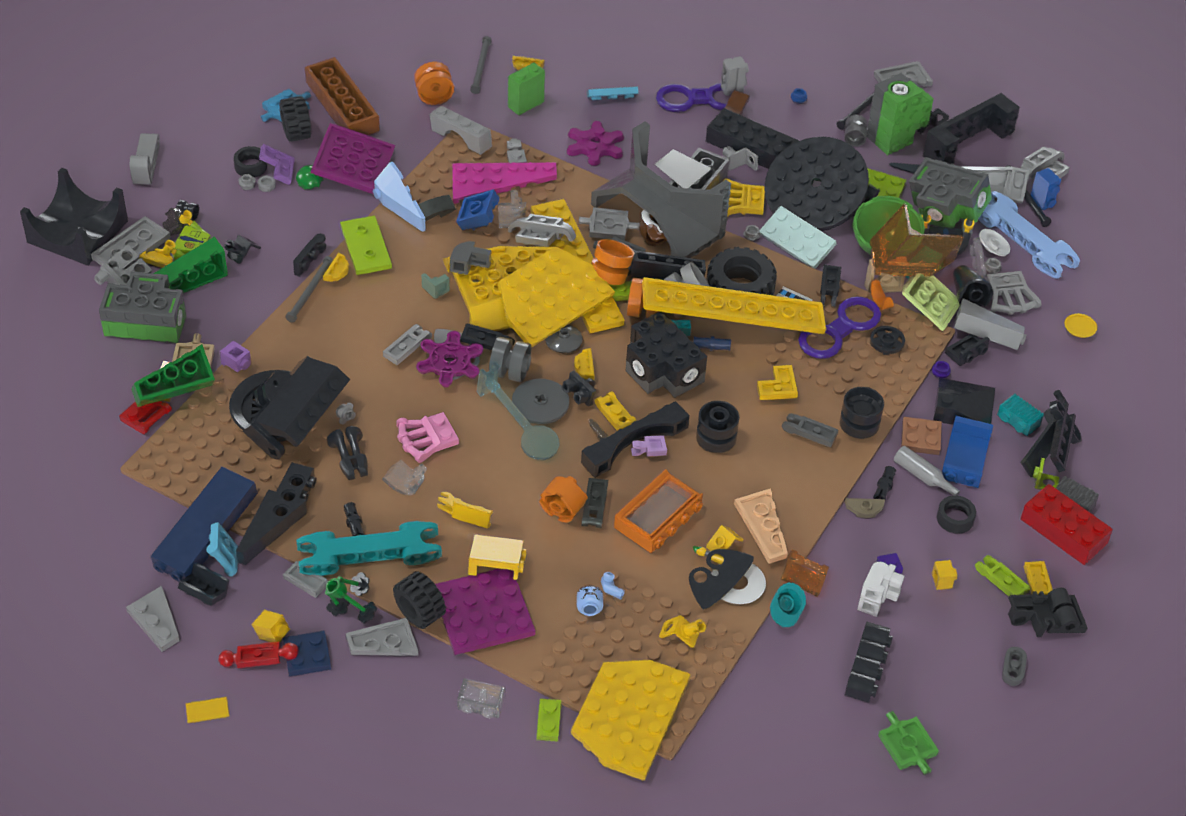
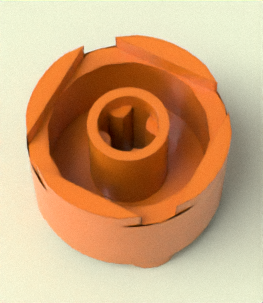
[539,476,588,522]

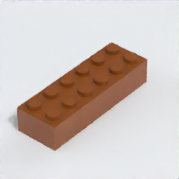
[305,57,380,135]

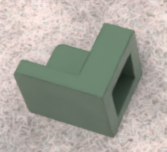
[421,273,450,299]

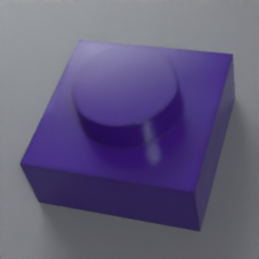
[876,553,903,574]

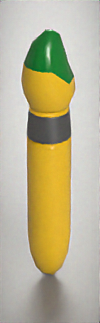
[693,546,724,565]

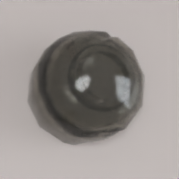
[162,207,186,236]

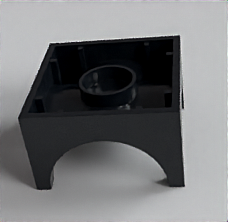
[20,167,128,266]

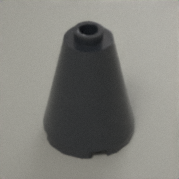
[953,265,993,307]

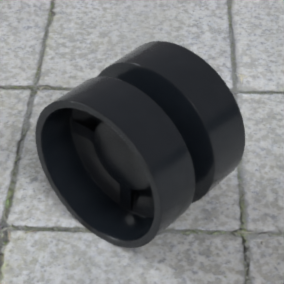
[839,387,884,439]
[696,401,740,453]

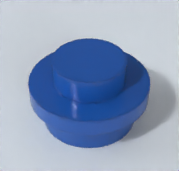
[791,88,807,103]

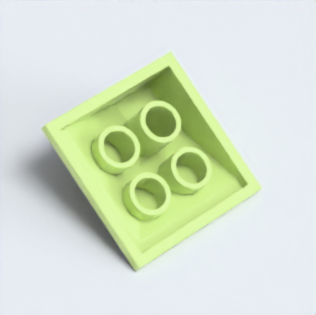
[902,265,960,331]

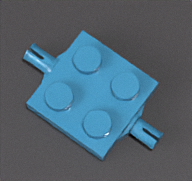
[261,89,311,122]

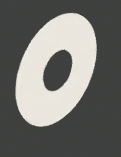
[711,564,766,604]

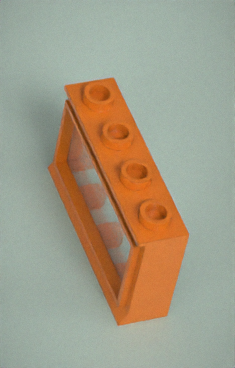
[614,469,703,553]

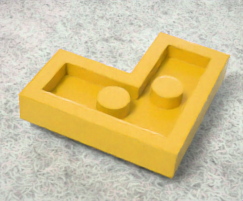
[757,365,798,400]

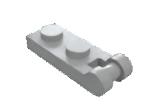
[383,324,432,365]

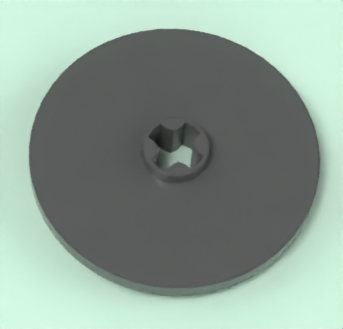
[512,379,569,424]

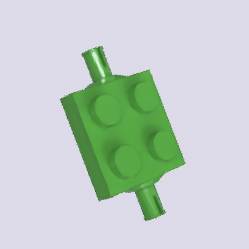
[878,711,939,775]

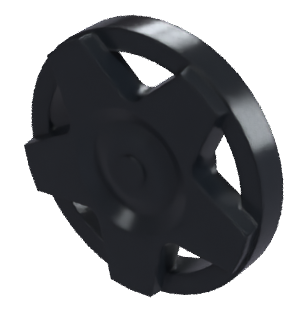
[870,326,905,355]

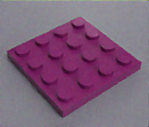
[310,123,395,194]
[435,568,535,655]

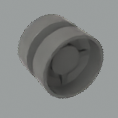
[489,337,532,383]

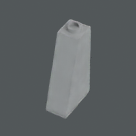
[954,299,1027,350]

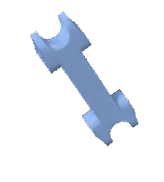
[978,191,1080,279]

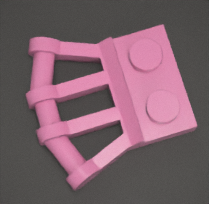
[396,412,459,463]

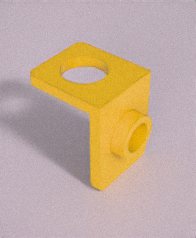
[706,525,744,557]

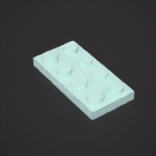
[760,206,837,269]

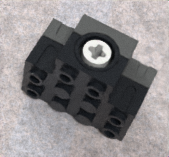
[625,312,708,398]

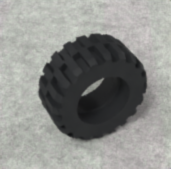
[706,247,777,296]

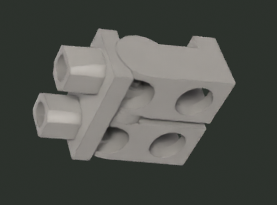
[94,244,152,285]

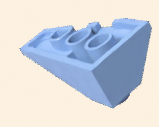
[373,161,426,232]

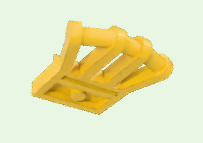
[722,179,765,217]

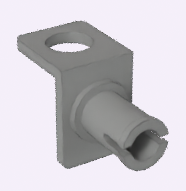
[723,146,758,171]

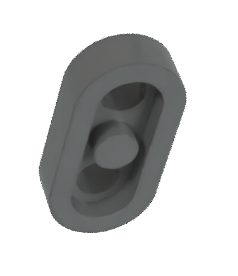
[1002,647,1027,686]

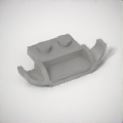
[1021,147,1070,179]
[508,214,576,247]

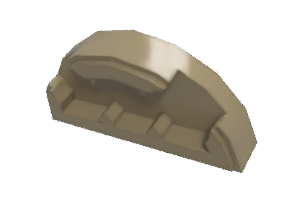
[845,498,885,519]

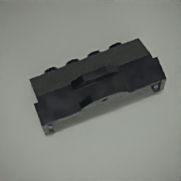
[243,356,351,460]

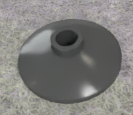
[545,325,583,353]

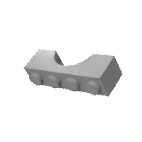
[430,106,492,155]

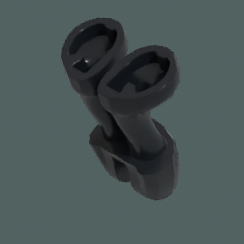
[326,426,368,480]

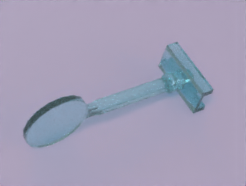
[476,362,559,460]

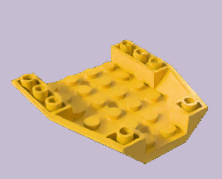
[443,246,553,331]

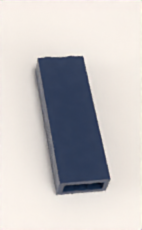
[150,466,258,582]

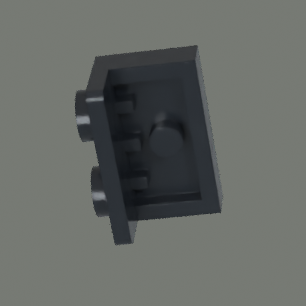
[945,334,990,366]
[178,563,229,606]

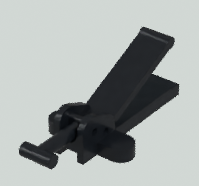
[1020,390,1082,477]

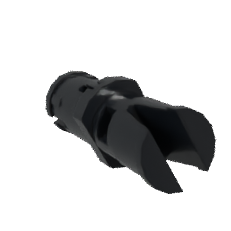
[873,466,896,500]
[344,502,365,536]

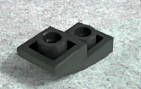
[418,195,457,222]

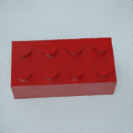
[1020,484,1113,565]

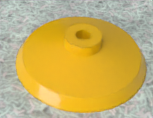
[1064,313,1097,338]

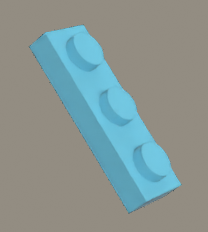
[587,87,638,100]

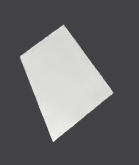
[655,149,712,188]

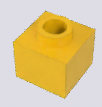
[932,560,957,590]

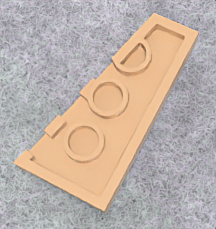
[734,488,788,564]

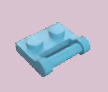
[206,522,238,576]

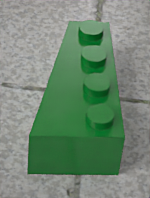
[153,236,228,293]
[131,344,215,407]

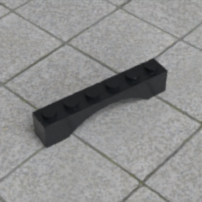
[581,401,690,478]

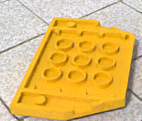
[498,246,615,347]
[571,660,691,781]

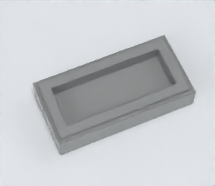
[283,561,328,598]

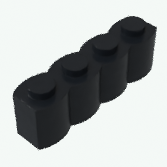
[844,621,893,703]

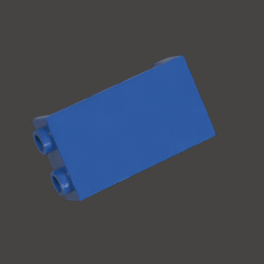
[942,416,993,488]

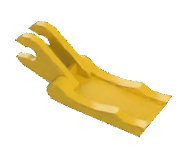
[437,492,493,528]

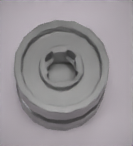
[844,115,867,147]

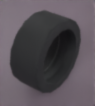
[233,146,267,177]
[936,495,976,534]

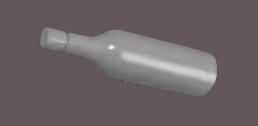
[894,446,960,496]

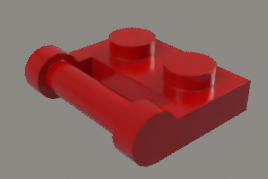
[119,401,172,435]

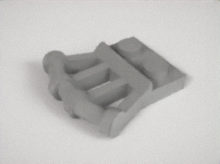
[986,271,1042,315]

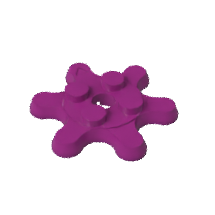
[566,121,624,166]
[416,331,483,387]

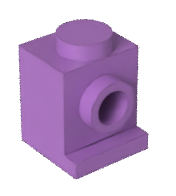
[220,341,251,372]

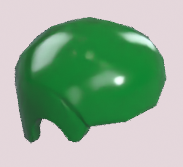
[296,165,324,190]

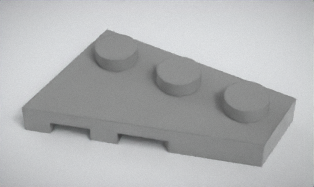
[874,61,933,86]
[346,618,419,656]

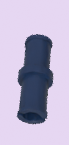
[693,336,731,351]

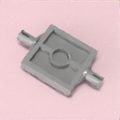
[579,208,639,240]

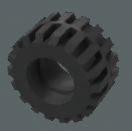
[279,96,312,142]
[393,571,446,629]

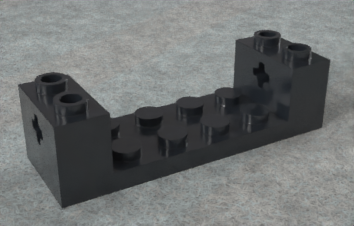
[923,93,1020,164]

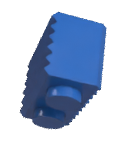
[1030,168,1061,210]

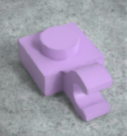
[631,436,667,456]

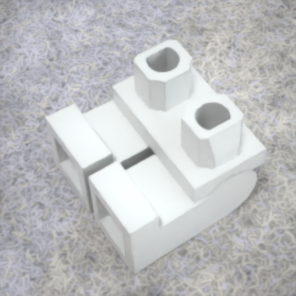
[857,562,904,617]

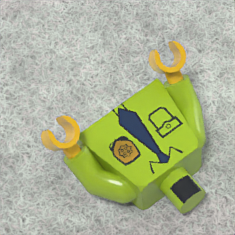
[163,210,211,261]

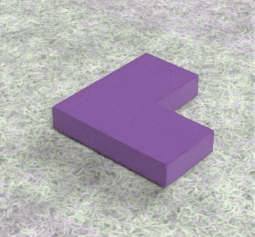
[259,144,295,185]

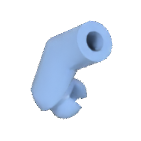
[601,572,625,600]

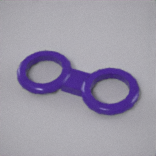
[656,83,727,112]
[798,296,881,359]

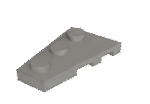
[126,586,180,652]

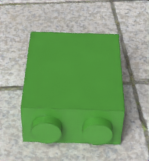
[508,63,545,115]

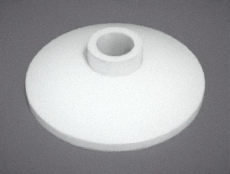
[979,229,1010,256]

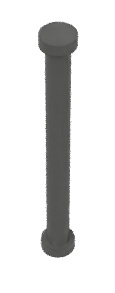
[470,36,492,94]
[285,256,333,323]

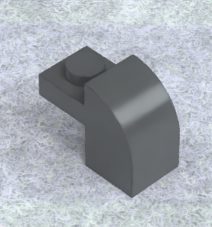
[450,241,491,275]

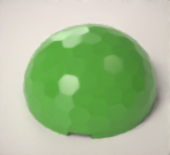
[853,196,925,260]

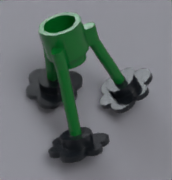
[325,572,377,624]

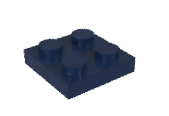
[283,630,331,677]

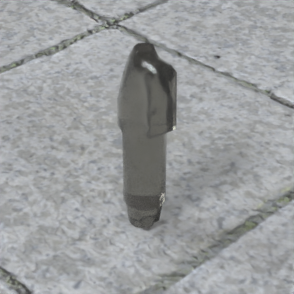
[589,419,608,441]

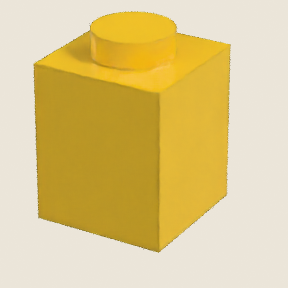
[252,610,290,642]

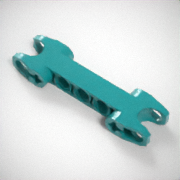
[296,521,442,576]

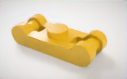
[595,391,637,431]

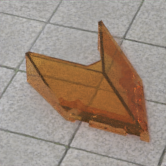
[870,204,964,277]

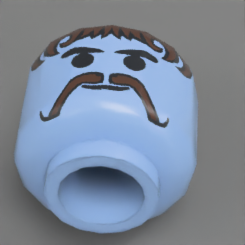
[576,585,604,616]

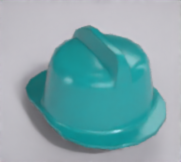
[770,583,806,628]

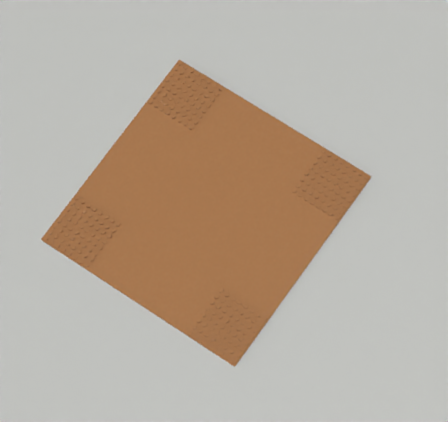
[120,127,955,760]

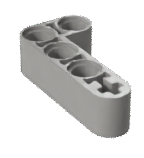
[130,133,160,185]

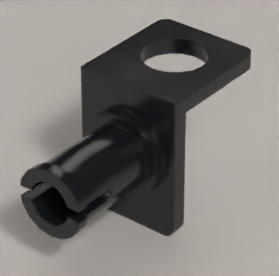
[917,108,949,134]
[224,235,261,264]

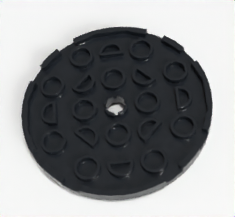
[765,137,869,231]

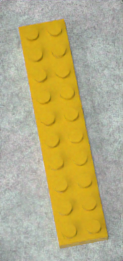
[531,199,625,334]
[642,277,826,334]

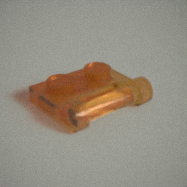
[781,549,829,597]

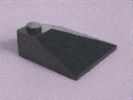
[933,378,995,425]

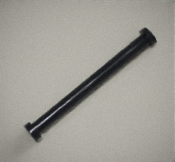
[836,93,873,130]
[1005,165,1052,227]

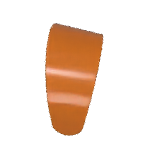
[871,280,894,310]

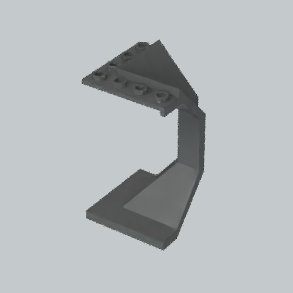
[591,121,731,258]

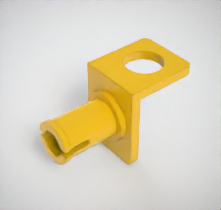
[659,615,706,648]

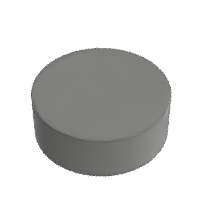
[258,176,276,192]

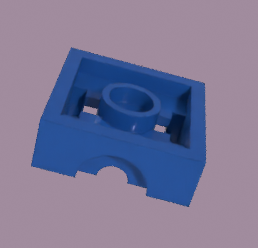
[456,189,500,230]

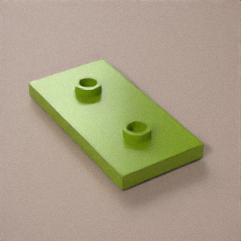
[340,215,392,275]

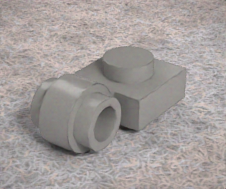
[506,138,527,163]

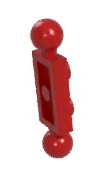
[218,642,299,668]

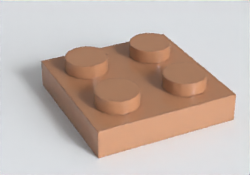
[901,417,942,455]

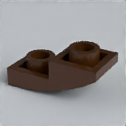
[725,90,750,116]

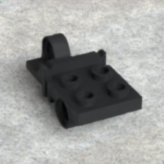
[1008,587,1088,637]

